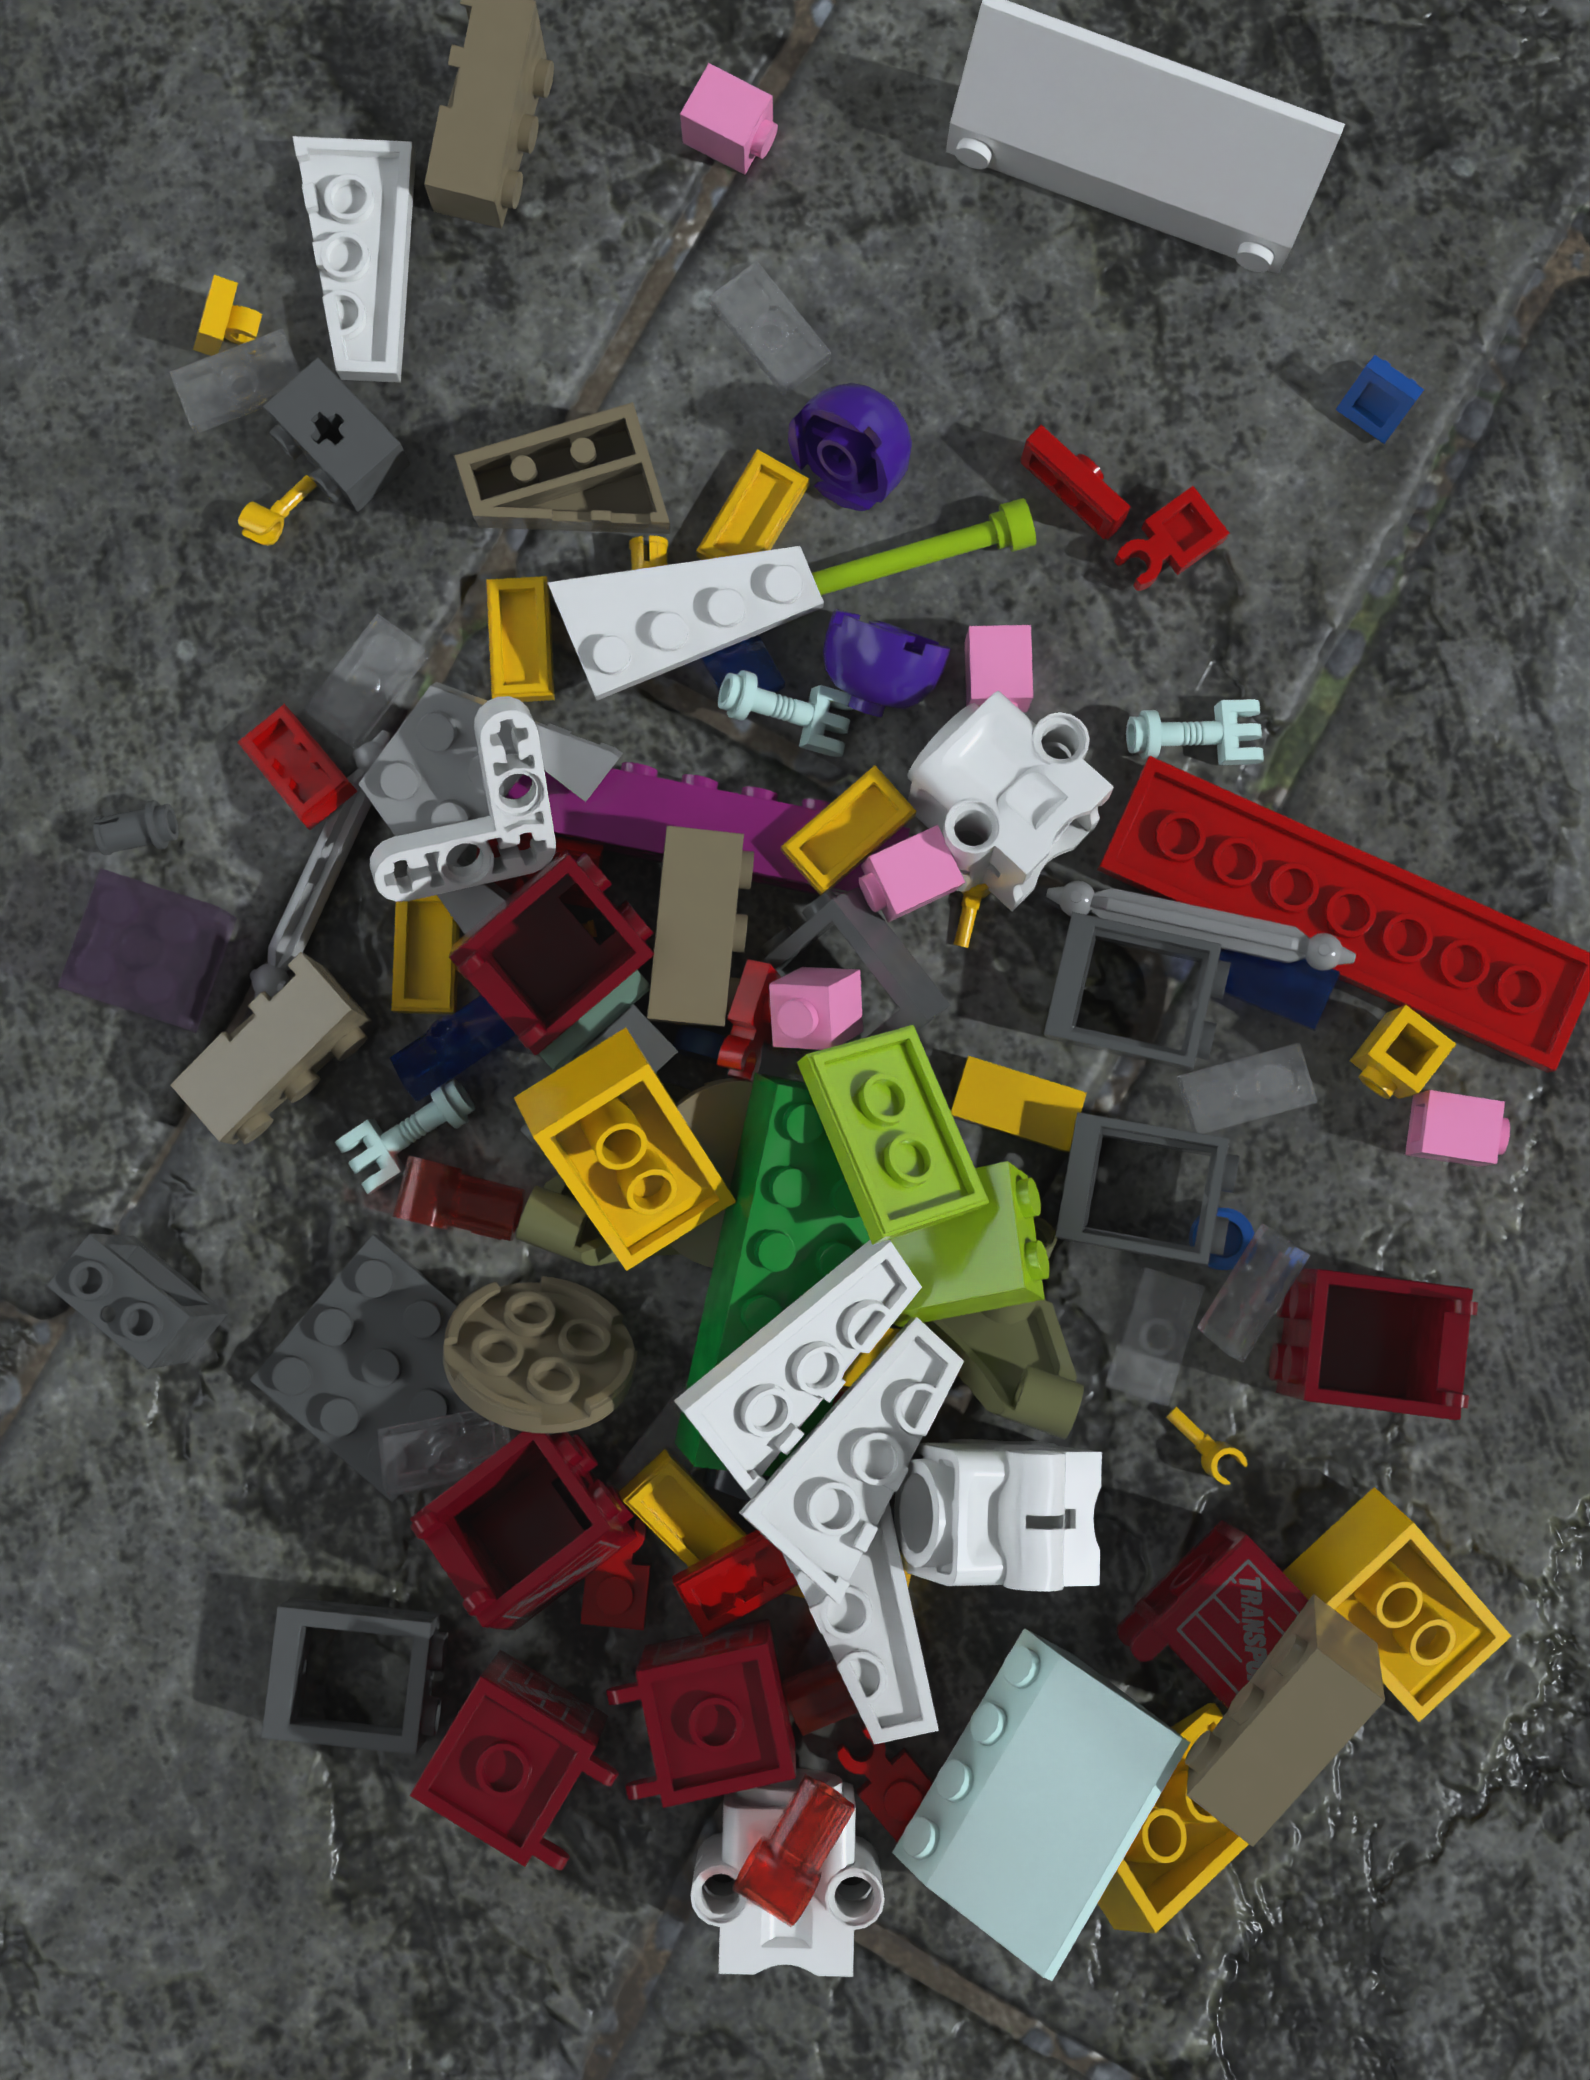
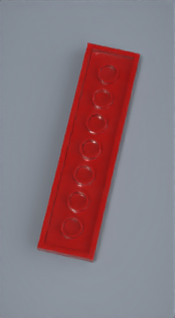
[1097,756,1590,1073]

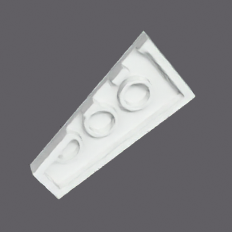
[293,136,416,383]
[547,546,824,701]
[674,1240,922,1500]
[739,1317,964,1605]
[782,1503,939,1744]

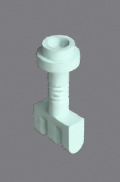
[718,670,852,757]
[1126,699,1264,765]
[335,1079,475,1195]

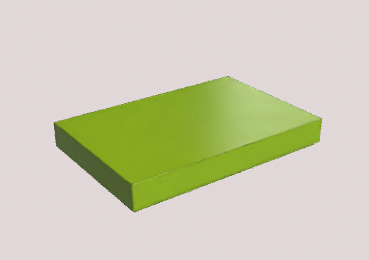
[797,1025,990,1245]

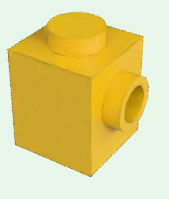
[1349,1005,1456,1099]

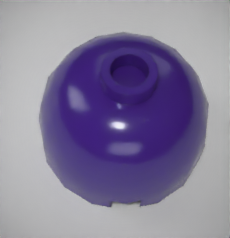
[788,383,912,512]
[823,609,951,718]

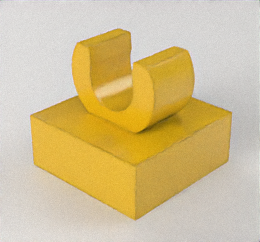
[193,275,262,358]

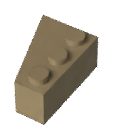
[424,0,554,229]
[454,402,670,534]
[647,826,754,1030]
[170,952,374,1145]
[1185,1594,1385,1847]

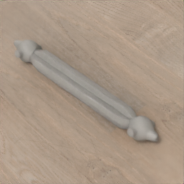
[250,730,391,999]
[1046,881,1356,971]

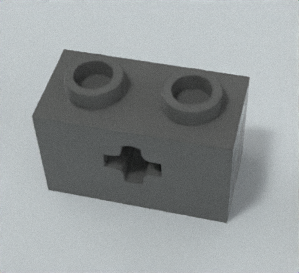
[264,357,410,512]

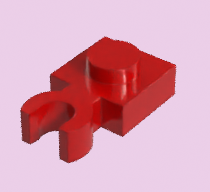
[1114,486,1230,591]
[717,959,781,1082]
[580,1517,652,1630]
[837,1724,933,1843]

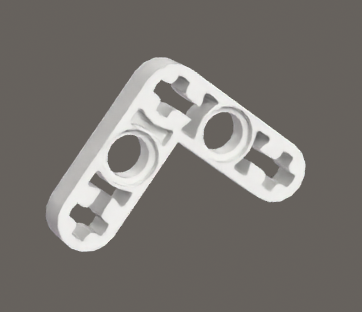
[370,696,556,902]

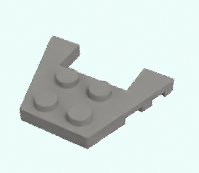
[358,682,623,934]

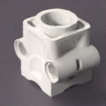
[907,691,1114,911]
[894,1439,1102,1591]
[690,1768,885,1977]

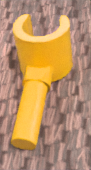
[238,475,317,546]
[953,883,991,948]
[1166,1406,1247,1485]

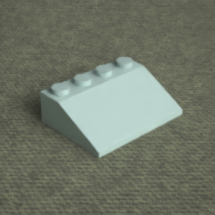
[892,1628,1191,1981]

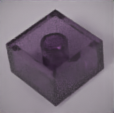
[58,868,237,1033]

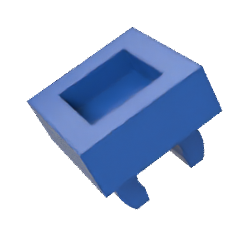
[1335,355,1424,444]

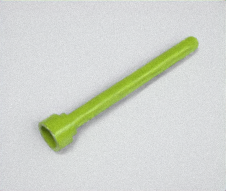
[812,498,1036,595]

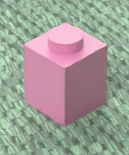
[680,63,778,175]
[964,625,1033,712]
[859,825,965,922]
[769,967,863,1050]
[1405,1090,1510,1167]

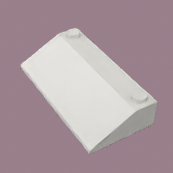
[946,0,1345,275]

